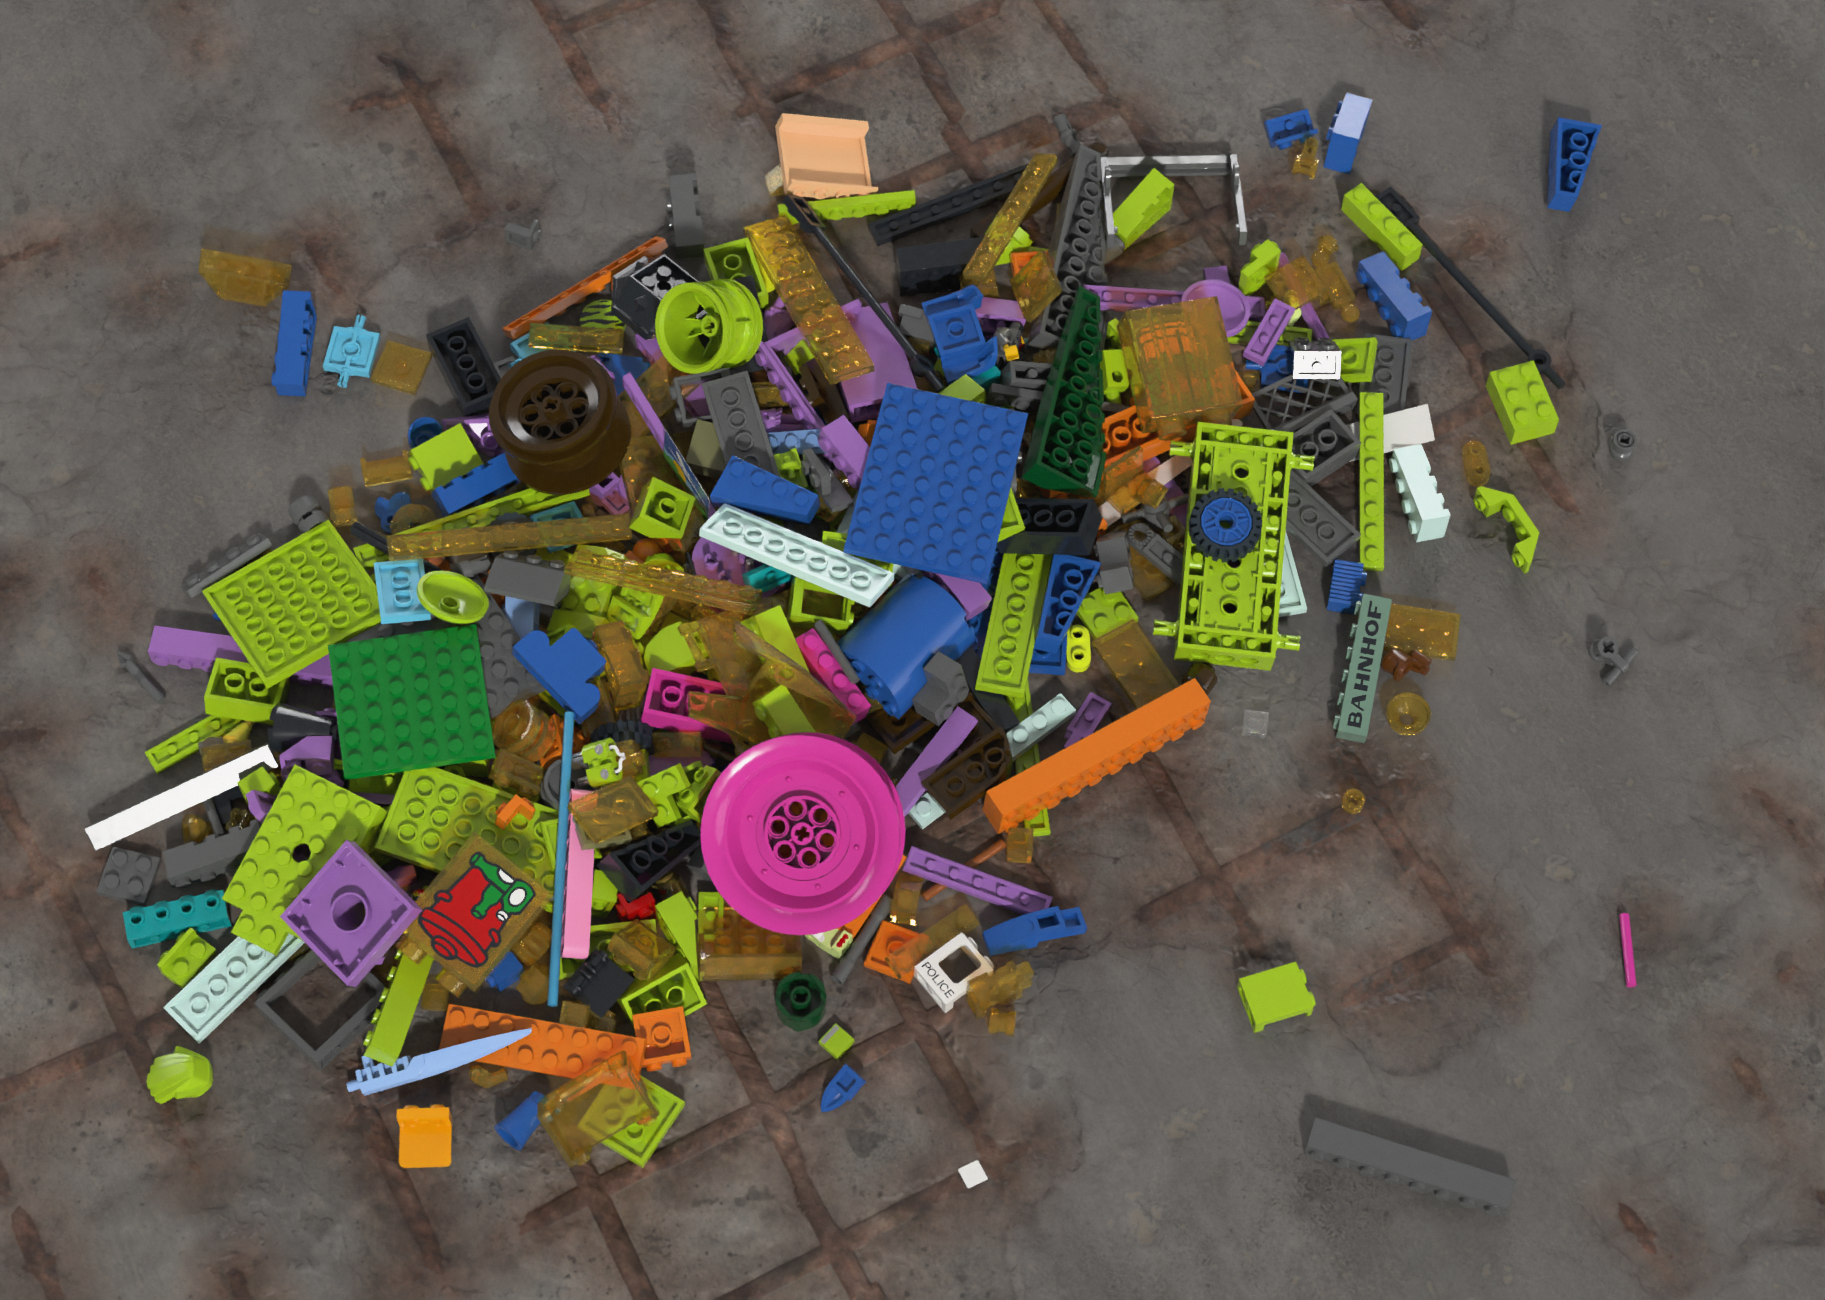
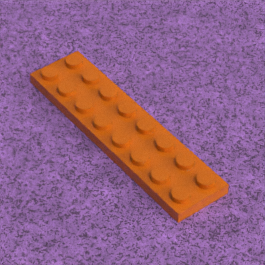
[439,1004,647,1091]

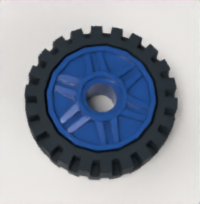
[1189,488,1262,563]

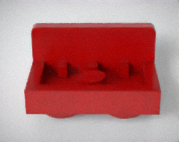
[615,892,657,923]

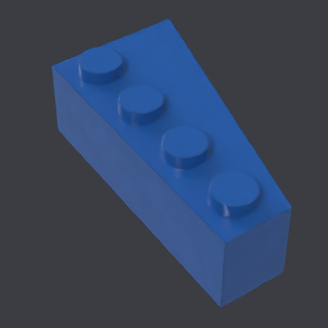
[272,290,317,397]
[431,453,522,517]

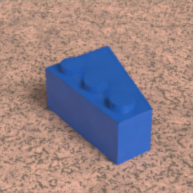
[1324,93,1372,175]

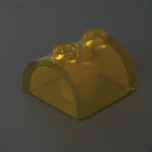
[607,919,677,981]

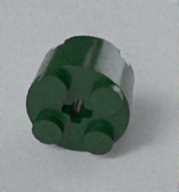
[775,972,827,1032]

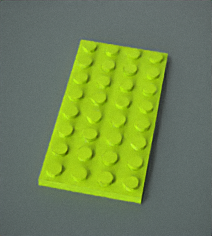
[374,767,559,913]

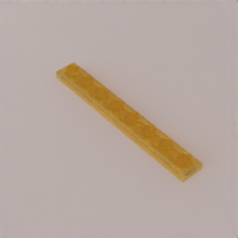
[962,153,1058,282]

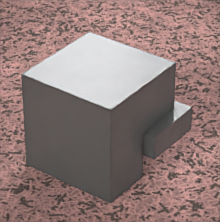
[898,304,935,352]

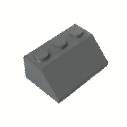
[484,550,572,606]

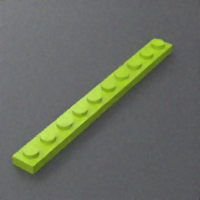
[353,488,590,571]

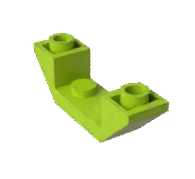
[1474,486,1539,574]

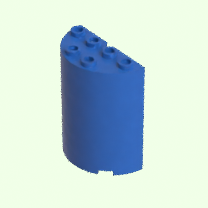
[837,573,975,720]

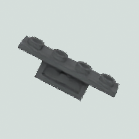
[799,448,854,513]

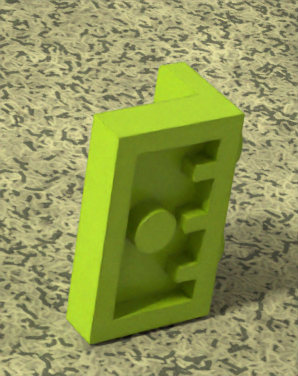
[157,927,218,989]

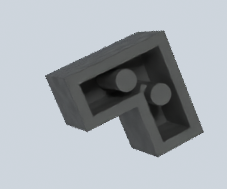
[912,651,969,726]

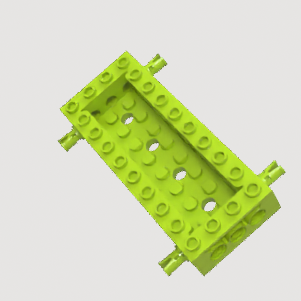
[1153,422,1315,671]

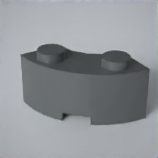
[1094,530,1134,594]

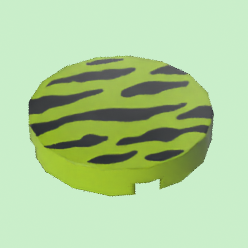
[580,299,626,343]

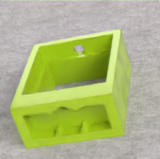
[787,576,855,635]

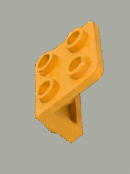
[397,1104,452,1168]

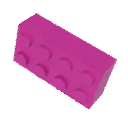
[641,668,749,745]

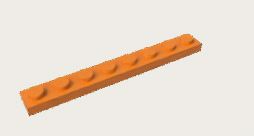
[502,236,669,340]

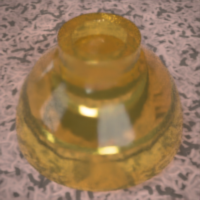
[182,814,213,844]

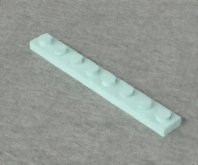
[908,693,1076,829]

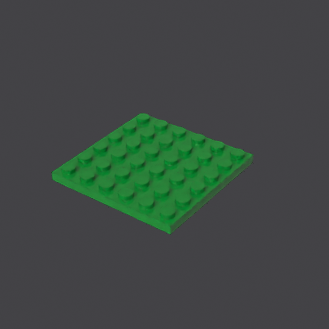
[328,624,496,780]

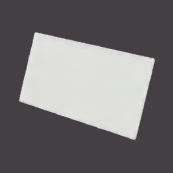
[1346,404,1435,462]

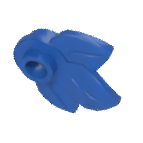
[374,491,421,535]

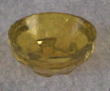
[1386,692,1431,736]

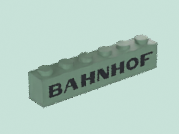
[1333,594,1392,743]

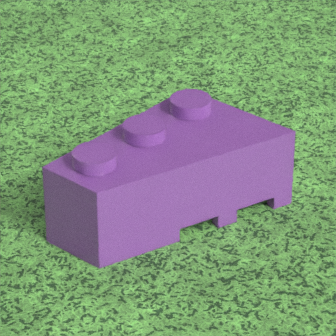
[975,297,1026,339]

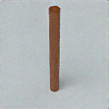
[921,839,1006,901]

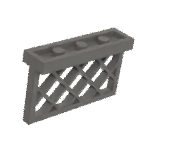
[1252,374,1358,434]

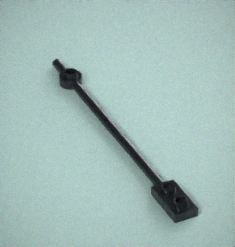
[1375,186,1566,389]
[782,194,945,394]

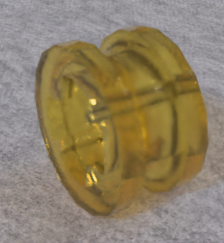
[1342,789,1365,814]

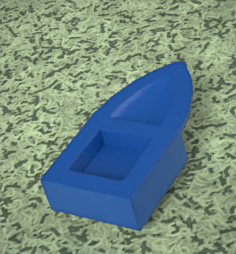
[821,1064,866,1112]

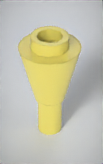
[223,721,256,752]

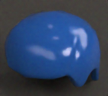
[407,417,443,449]

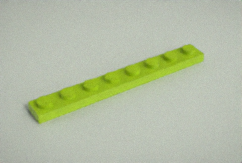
[1359,392,1384,571]

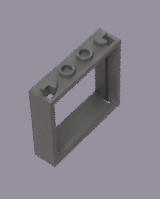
[254,950,385,1071]

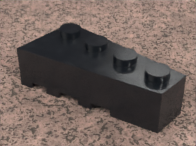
[597,820,701,903]

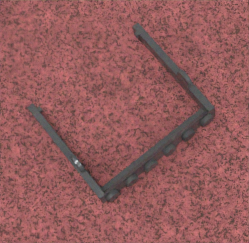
[1101,154,1247,247]

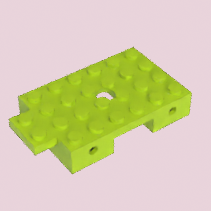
[222,765,388,956]

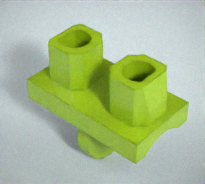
[774,448,809,489]

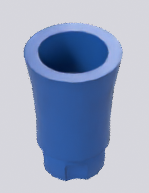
[494,1091,553,1151]

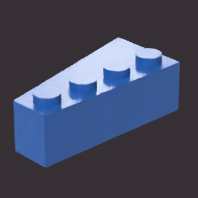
[1547,117,1602,212]
[1356,251,1432,340]
[710,455,820,525]
[1034,555,1101,654]

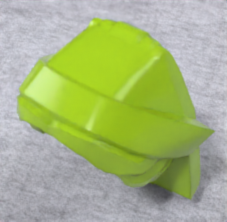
[147,1046,213,1104]

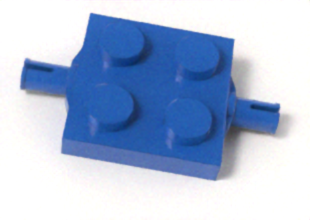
[1245,345,1309,393]

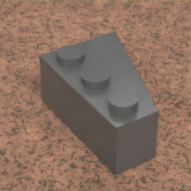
[666,173,704,259]

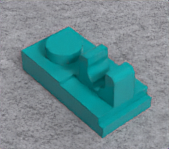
[742,564,794,597]

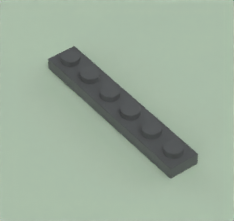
[986,383,1129,418]

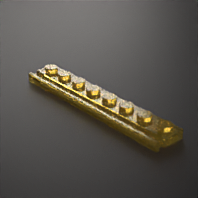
[564,549,762,615]

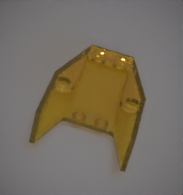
[687,620,857,745]

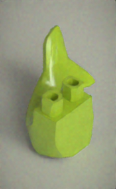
[643,621,711,676]

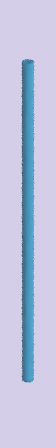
[547,712,574,1007]

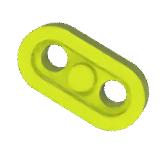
[1066,625,1091,673]

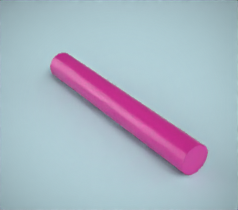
[1619,913,1637,987]

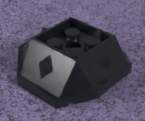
[611,254,707,340]

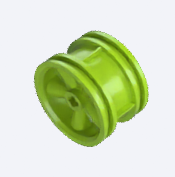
[655,279,763,374]

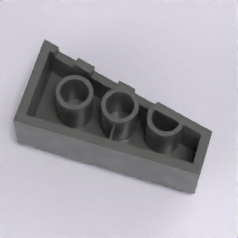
[163,819,261,888]

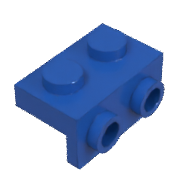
[1263,109,1318,150]

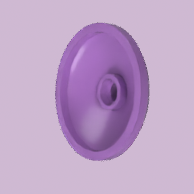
[1180,280,1250,339]

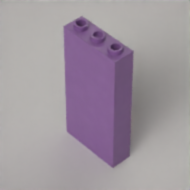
[819,302,917,423]

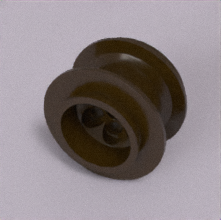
[489,349,631,495]

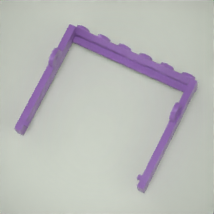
[755,299,862,464]

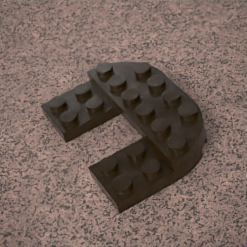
[865,692,1013,820]

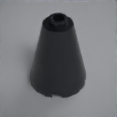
[268,703,339,753]

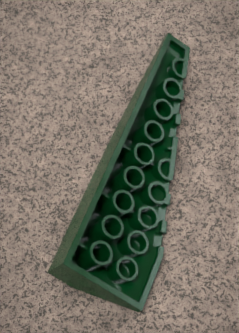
[1022,286,1106,498]

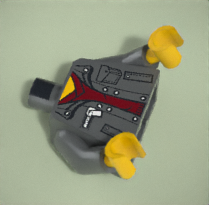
[993,322,1027,371]

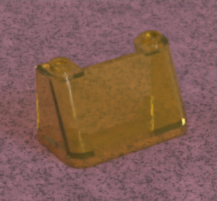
[537,1051,660,1168]

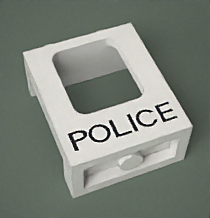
[914,932,994,1013]

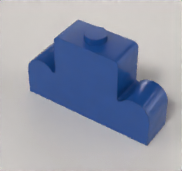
[512,628,606,725]

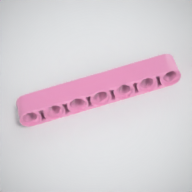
[560,789,597,959]

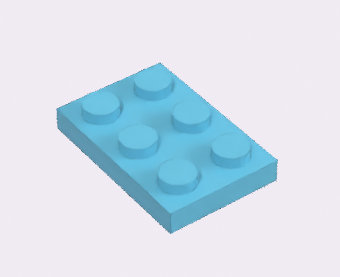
[374,558,431,624]

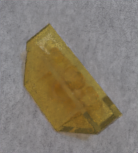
[198,248,292,307]

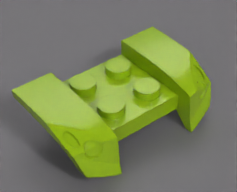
[547,544,634,642]

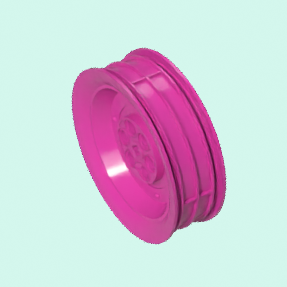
[701,732,906,935]

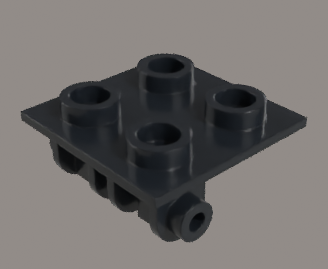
[563,948,635,1018]

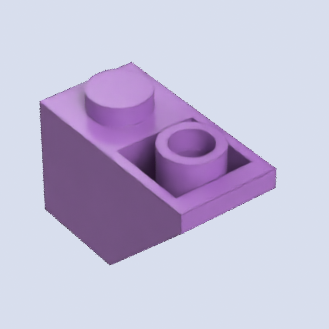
[280,736,335,776]

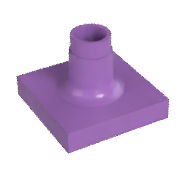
[280,840,422,987]

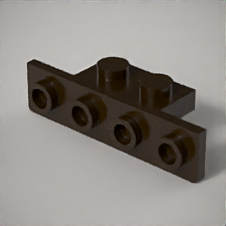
[798,354,851,425]

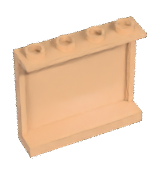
[775,113,878,199]

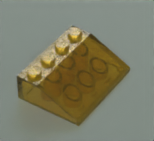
[697,907,802,981]

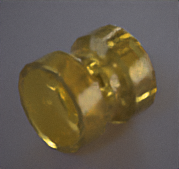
[988,1008,1017,1037]

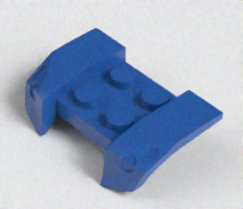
[922,285,998,385]

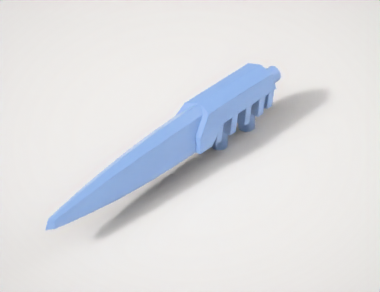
[346,1028,532,1095]

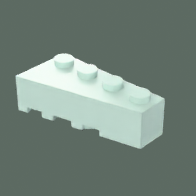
[1389,444,1450,542]

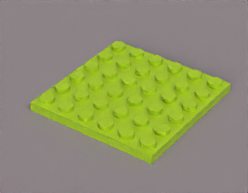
[202,519,381,689]

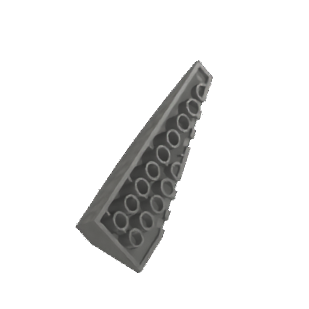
[1027,144,1109,355]

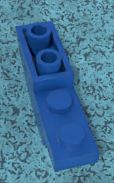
[982,906,1087,956]

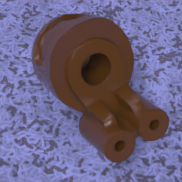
[1380,647,1432,682]

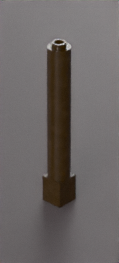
[970,141,1109,238]

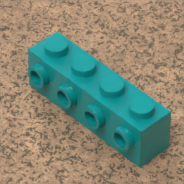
[123,889,232,949]

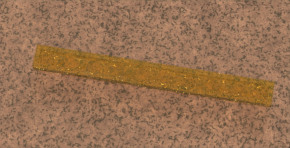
[387,513,632,561]

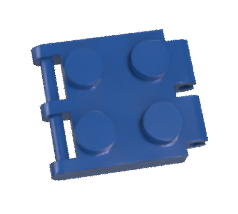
[597,353,651,402]

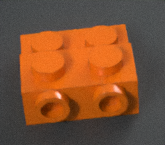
[632,1006,692,1072]

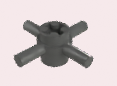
[1121,492,1189,532]

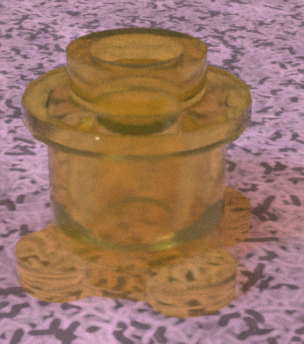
[226,808,257,831]

